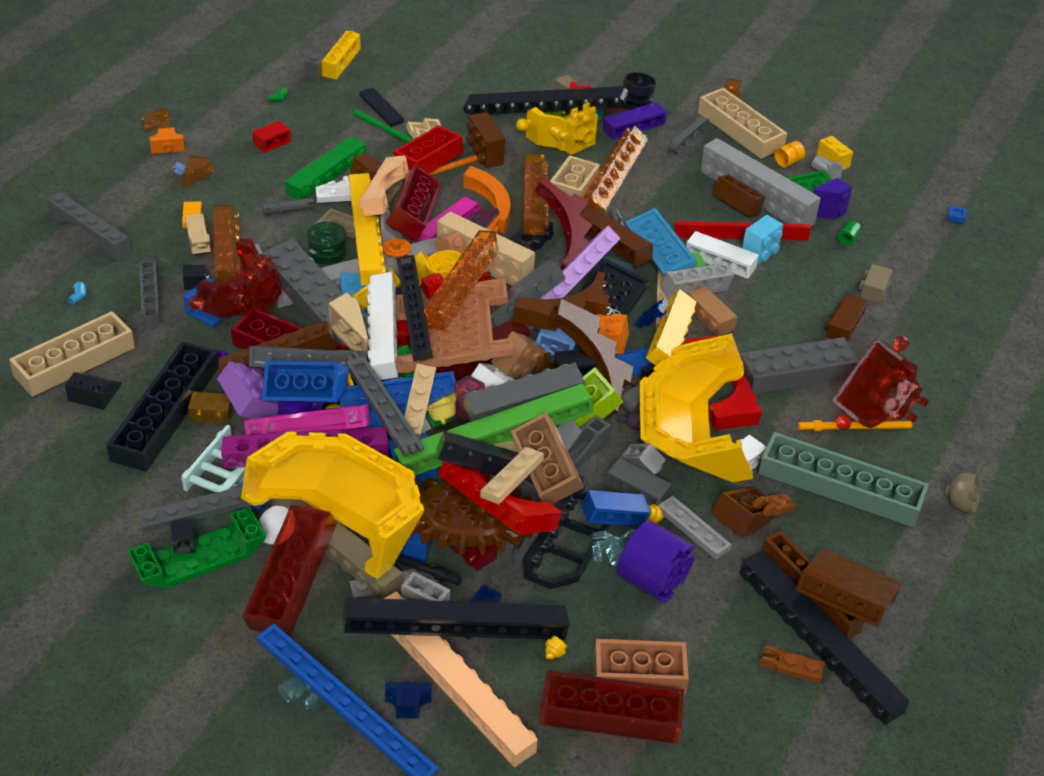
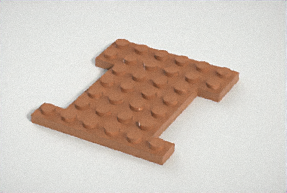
[396,278,514,373]

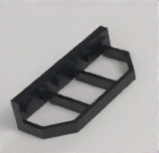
[523,475,611,589]

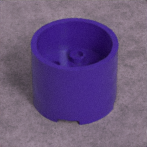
[617,520,696,603]

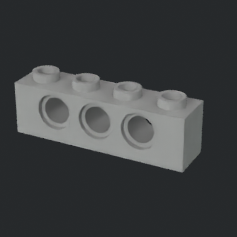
[661,263,734,299]

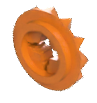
[383,238,411,259]

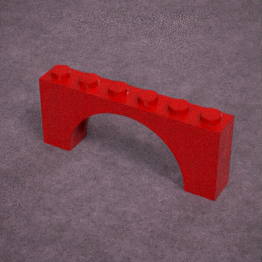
[683,335,762,430]
[439,461,562,535]

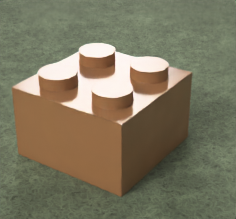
[491,331,546,379]

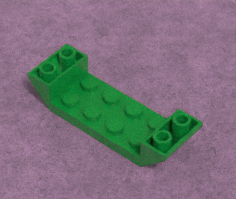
[127,507,266,589]

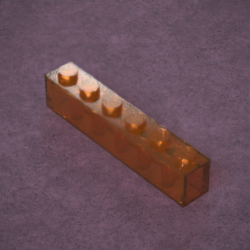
[213,204,242,285]

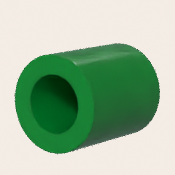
[838,220,861,246]

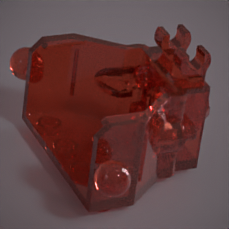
[188,238,282,318]
[832,335,930,430]

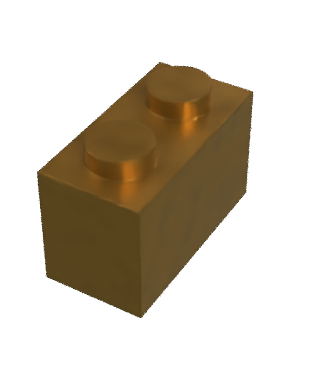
[188,392,233,424]

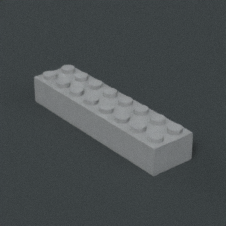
[700,138,821,226]

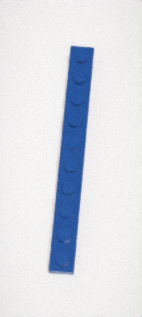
[257,624,438,776]

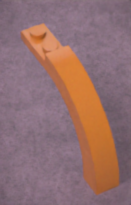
[463,166,510,234]

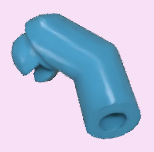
[68,281,86,305]

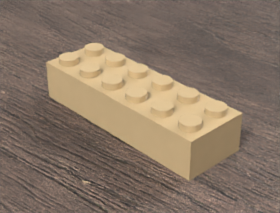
[698,88,787,159]
[437,212,535,287]
[9,311,135,397]

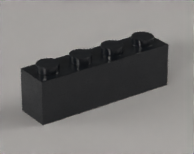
[437,430,519,476]

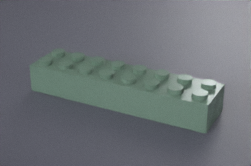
[758,432,929,527]

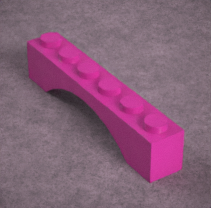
[244,404,371,435]

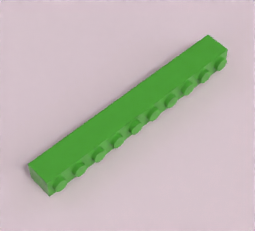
[394,384,593,475]

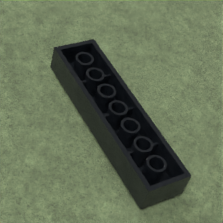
[107,341,219,472]

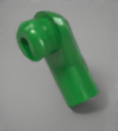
[267,87,288,103]

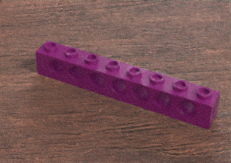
[221,427,389,468]

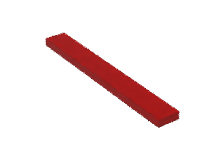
[674,221,811,241]

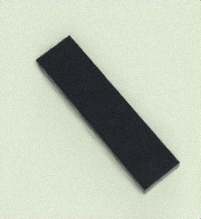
[359,87,404,127]

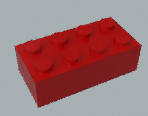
[393,125,463,173]

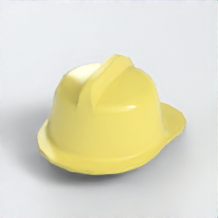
[426,392,457,425]

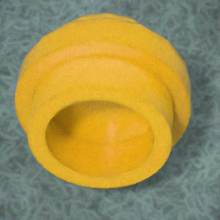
[646,504,664,524]
[545,636,567,659]

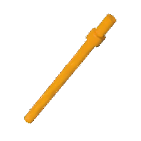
[797,420,912,432]

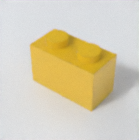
[817,136,853,170]

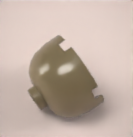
[946,473,980,513]

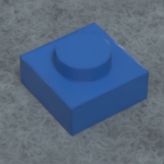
[948,206,966,223]

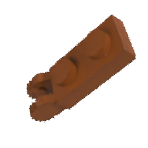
[752,493,797,516]
[760,645,825,684]

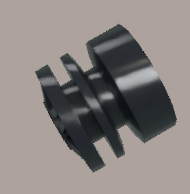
[622,72,656,110]

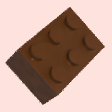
[466,112,505,169]

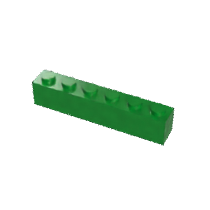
[285,136,367,200]

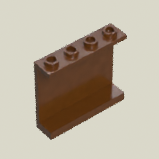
[796,548,902,627]

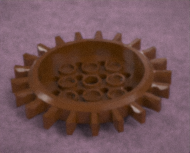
[411,478,532,555]

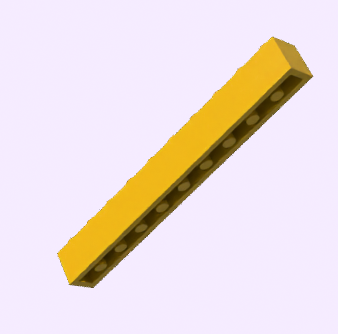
[349,173,386,286]

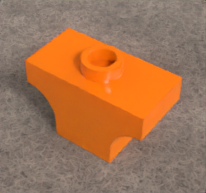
[150,128,185,154]

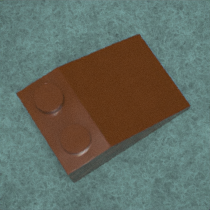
[712,486,778,537]

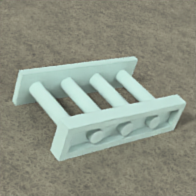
[182,425,245,493]

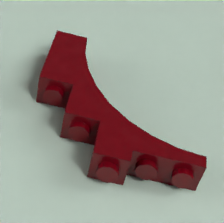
[535,177,593,270]

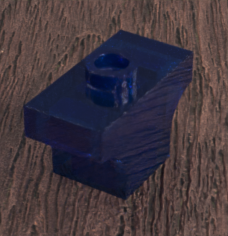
[385,681,432,719]

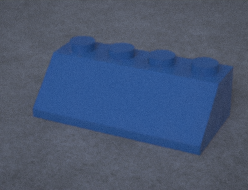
[262,361,349,403]

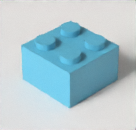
[742,215,783,265]

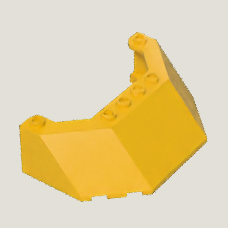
[640,333,753,483]
[241,432,424,579]

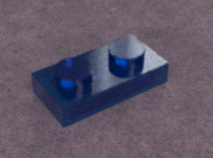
[635,298,669,329]

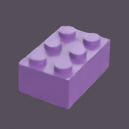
[217,361,278,419]

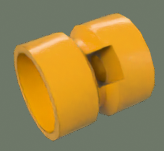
[774,141,805,168]

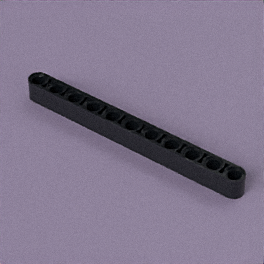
[463,86,628,115]

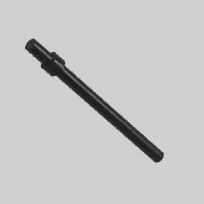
[362,540,462,586]

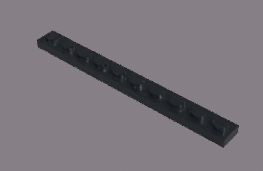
[396,255,433,361]

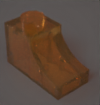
[182,155,214,189]

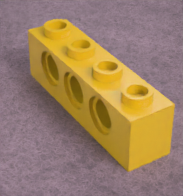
[322,31,361,79]

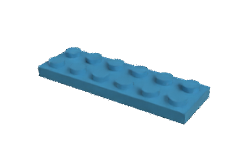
[625,208,698,278]

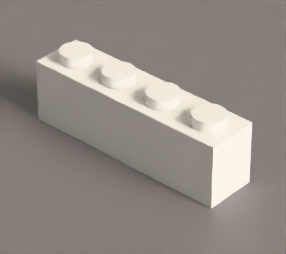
[686,231,759,278]

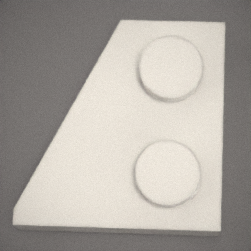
[316,176,351,203]

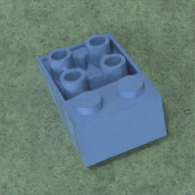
[536,328,578,363]

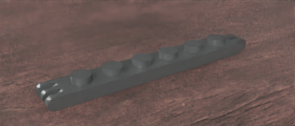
[345,352,424,457]

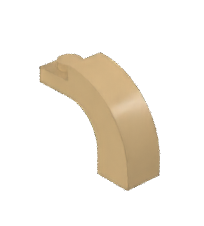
[185,213,211,254]

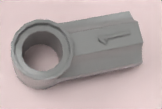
[811,155,843,179]

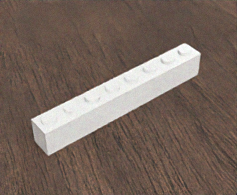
[367,272,398,380]

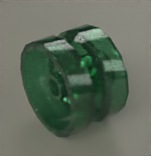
[307,221,347,265]

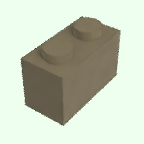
[859,264,893,303]

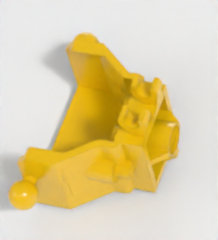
[516,88,598,155]

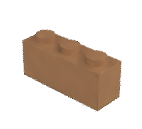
[687,285,737,335]

